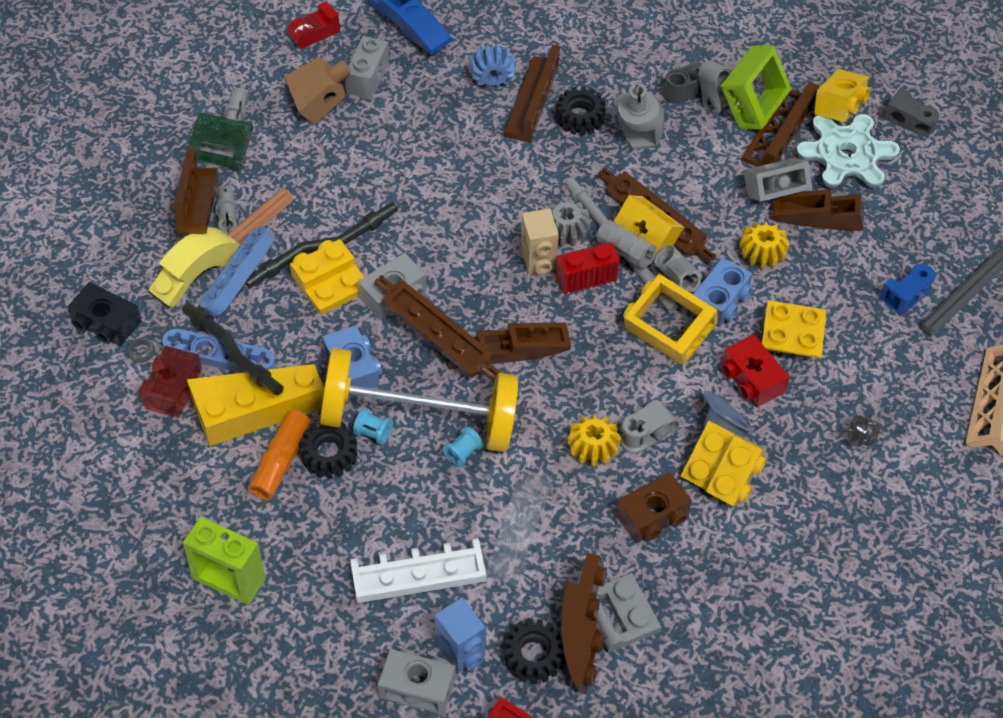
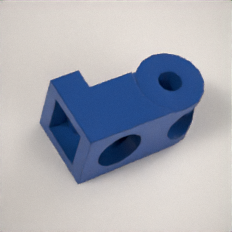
[879,264,936,316]

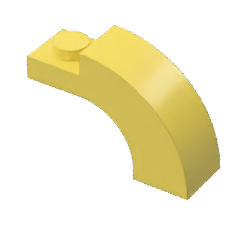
[149,227,240,308]

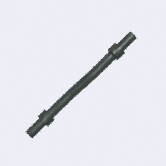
[245,202,398,289]
[182,302,284,396]

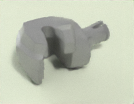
[614,83,665,149]

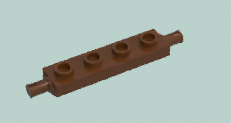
[598,167,716,264]
[374,275,502,383]

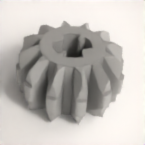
[547,198,591,247]

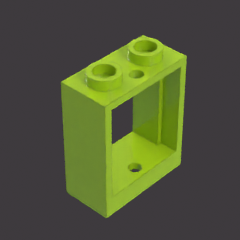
[721,45,791,129]
[183,516,266,605]

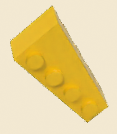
[187,364,325,446]

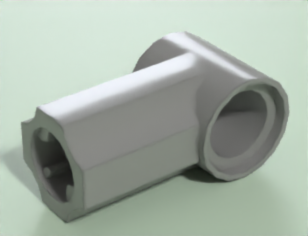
[654,245,702,292]

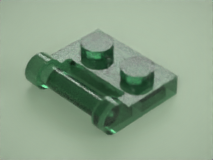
[188,112,254,173]

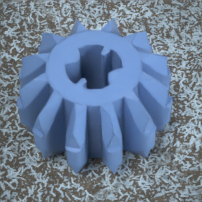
[471,44,516,89]

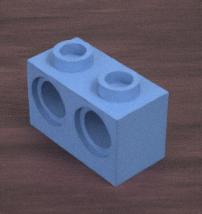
[689,257,753,328]

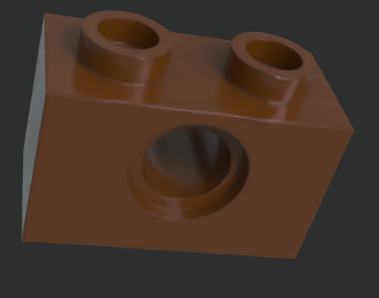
[615,472,692,544]

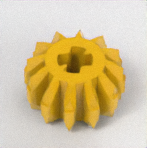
[739,221,789,270]
[568,413,621,468]

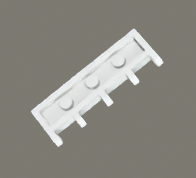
[350,538,487,603]

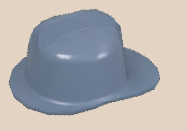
[703,391,755,438]

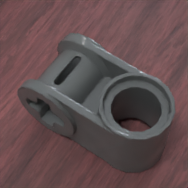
[663,61,702,104]

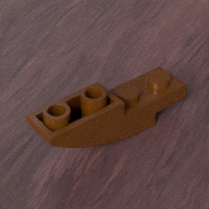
[561,553,607,694]

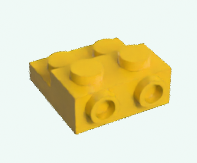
[290,239,364,315]
[681,421,767,506]

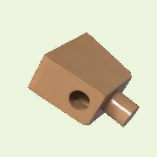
[285,58,351,124]

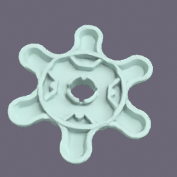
[797,114,900,188]

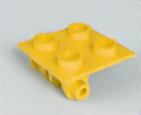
[762,300,827,358]

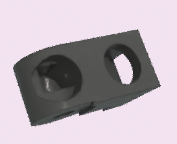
[883,88,939,136]

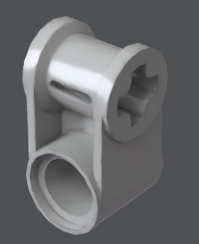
[698,60,732,116]
[620,400,679,454]

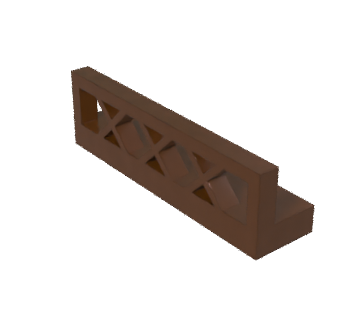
[505,44,560,143]
[742,82,819,167]
[174,148,218,234]

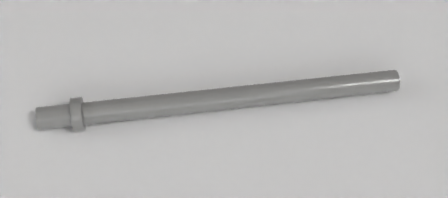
[565,177,678,313]

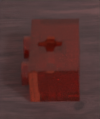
[140,346,202,418]

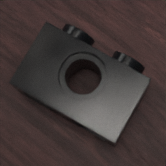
[67,282,142,347]

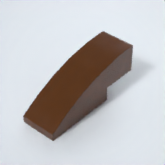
[773,189,864,231]

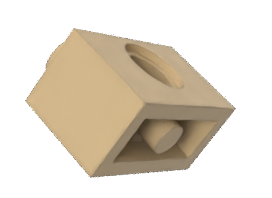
[520,208,559,275]

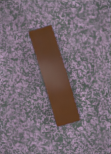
[446,323,571,369]

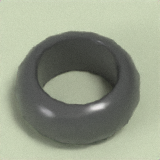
[127,338,155,363]

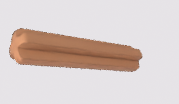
[227,188,293,245]

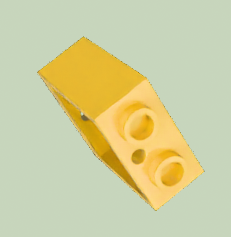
[623,274,718,366]

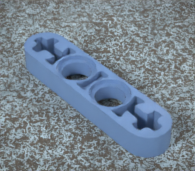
[200,226,274,317]
[162,329,276,373]

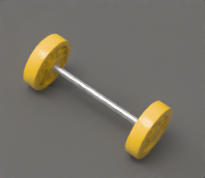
[320,348,518,452]

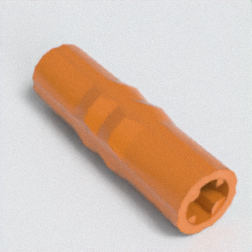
[247,410,311,501]

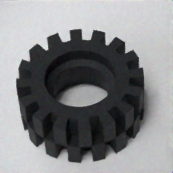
[556,86,606,136]
[300,422,358,479]
[504,619,564,684]

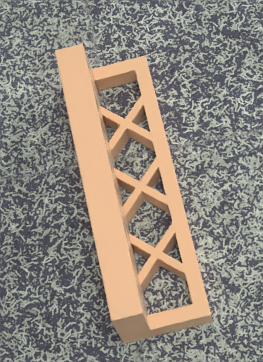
[966,345,1003,456]

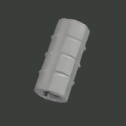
[596,220,656,268]

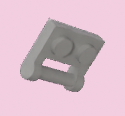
[595,573,662,652]

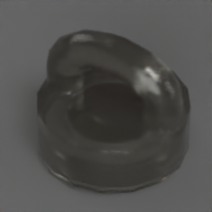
[848,415,880,447]

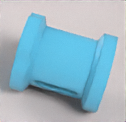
[353,409,393,445]
[442,426,484,468]

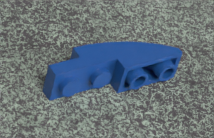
[368,0,452,55]

